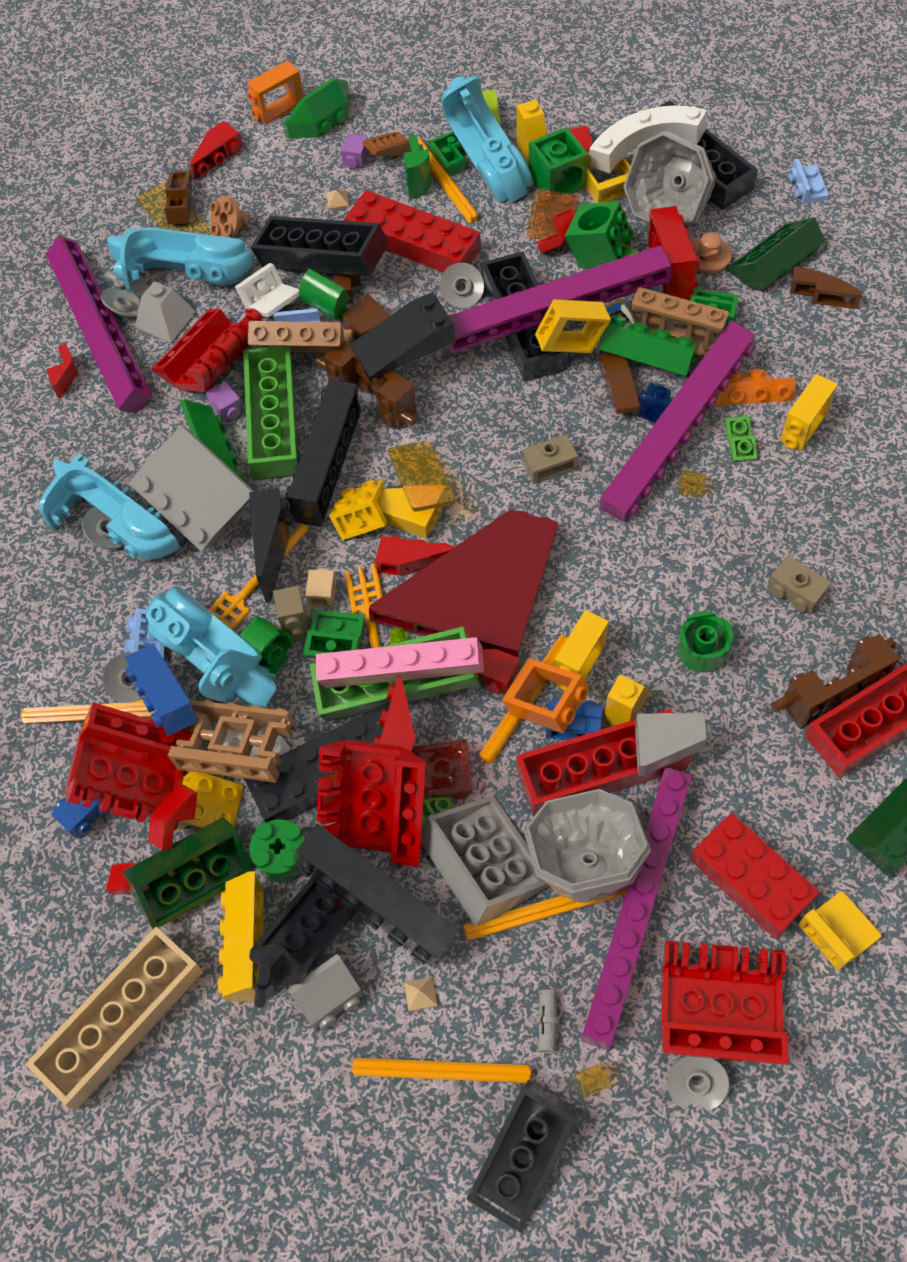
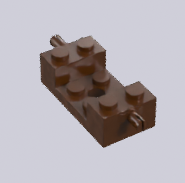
[315,340,417,430]
[770,633,900,729]

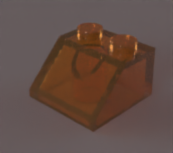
[527,189,579,245]

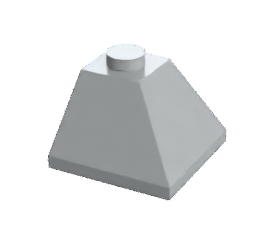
[135,281,196,344]

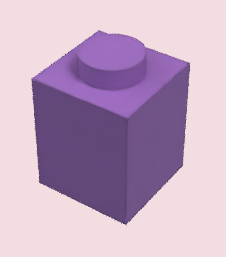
[341,133,369,168]
[206,381,244,423]

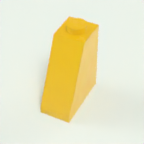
[516,100,547,167]
[377,487,446,539]
[604,675,651,726]

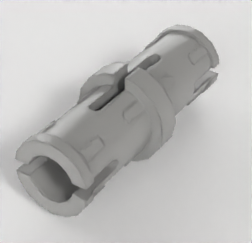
[536,989,559,1054]

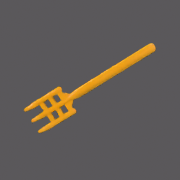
[208,524,308,630]
[345,563,383,648]

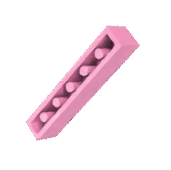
[316,637,484,688]

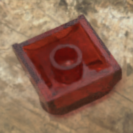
[413,739,473,799]

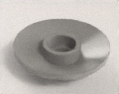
[440,263,484,308]
[101,288,140,317]
[82,507,122,550]
[103,652,140,703]
[667,1056,729,1111]

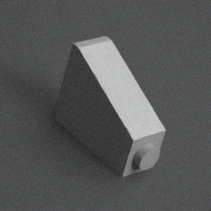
[635,713,711,776]

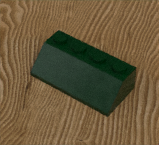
[726,217,825,291]
[846,777,907,878]
[123,817,253,930]

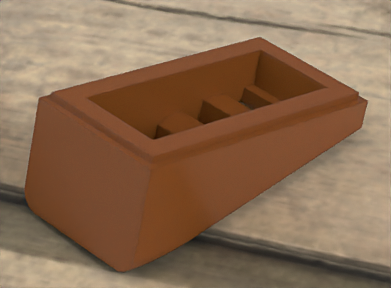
[363,132,409,156]

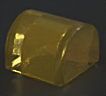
[677,470,706,498]
[573,1063,611,1098]

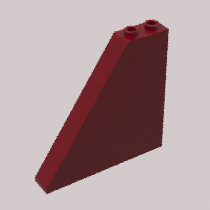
[369,509,558,657]

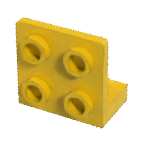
[329,479,387,540]
[177,771,243,830]
[798,891,881,972]

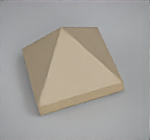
[326,190,350,210]
[404,977,438,1012]

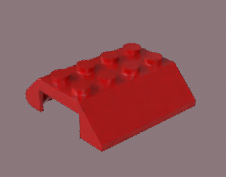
[151,308,263,392]
[65,702,193,831]
[317,740,426,867]
[660,940,788,1065]

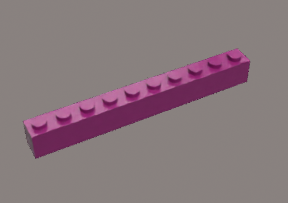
[46,235,152,413]
[448,245,671,354]
[599,321,755,522]
[581,767,692,1051]

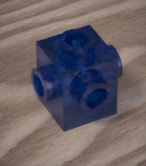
[638,382,672,423]

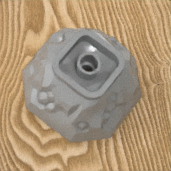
[624,130,716,227]
[524,789,651,903]

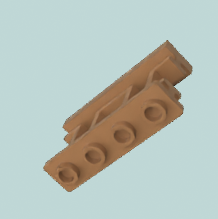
[632,287,729,360]
[248,321,353,354]
[168,700,296,783]

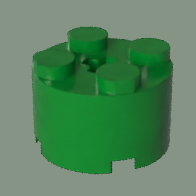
[677,611,733,672]
[238,616,293,674]
[249,820,305,883]

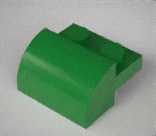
[403,135,431,199]
[299,269,351,321]
[690,288,739,328]
[303,609,366,658]

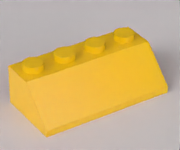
[218,871,264,1002]

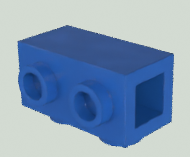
[51,798,109,839]

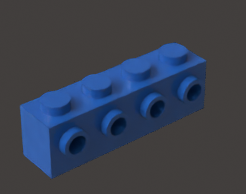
[125,644,198,736]

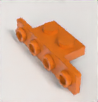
[714,369,796,406]

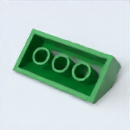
[597,315,699,376]
[180,399,245,482]

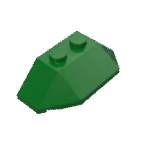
[284,77,350,138]

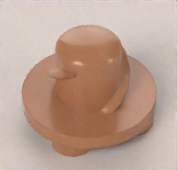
[210,196,248,238]
[693,232,732,274]

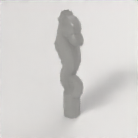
[105,271,150,297]

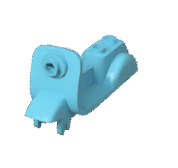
[441,75,534,202]
[107,228,253,292]
[39,453,180,560]
[145,586,276,708]

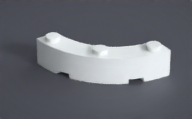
[590,106,707,173]

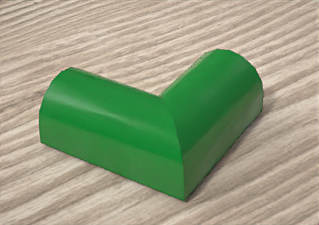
[428,131,466,176]

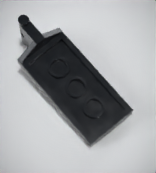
[249,876,358,1008]

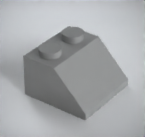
[287,954,363,1030]

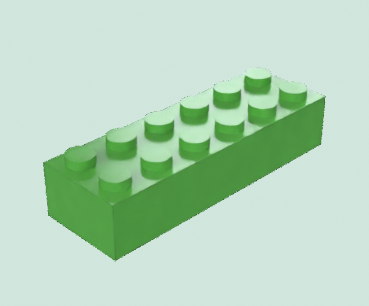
[243,346,300,480]
[310,627,479,722]

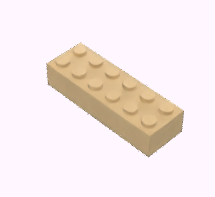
[25,927,203,1111]

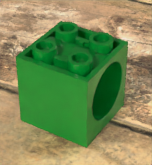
[529,127,588,202]
[565,201,634,269]

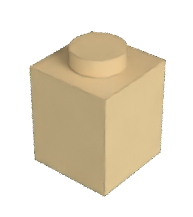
[305,568,336,608]

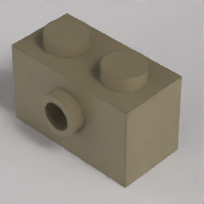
[522,434,578,484]
[767,555,832,615]
[273,585,312,641]

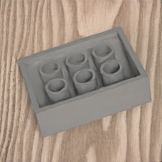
[129,425,254,551]
[421,795,548,926]

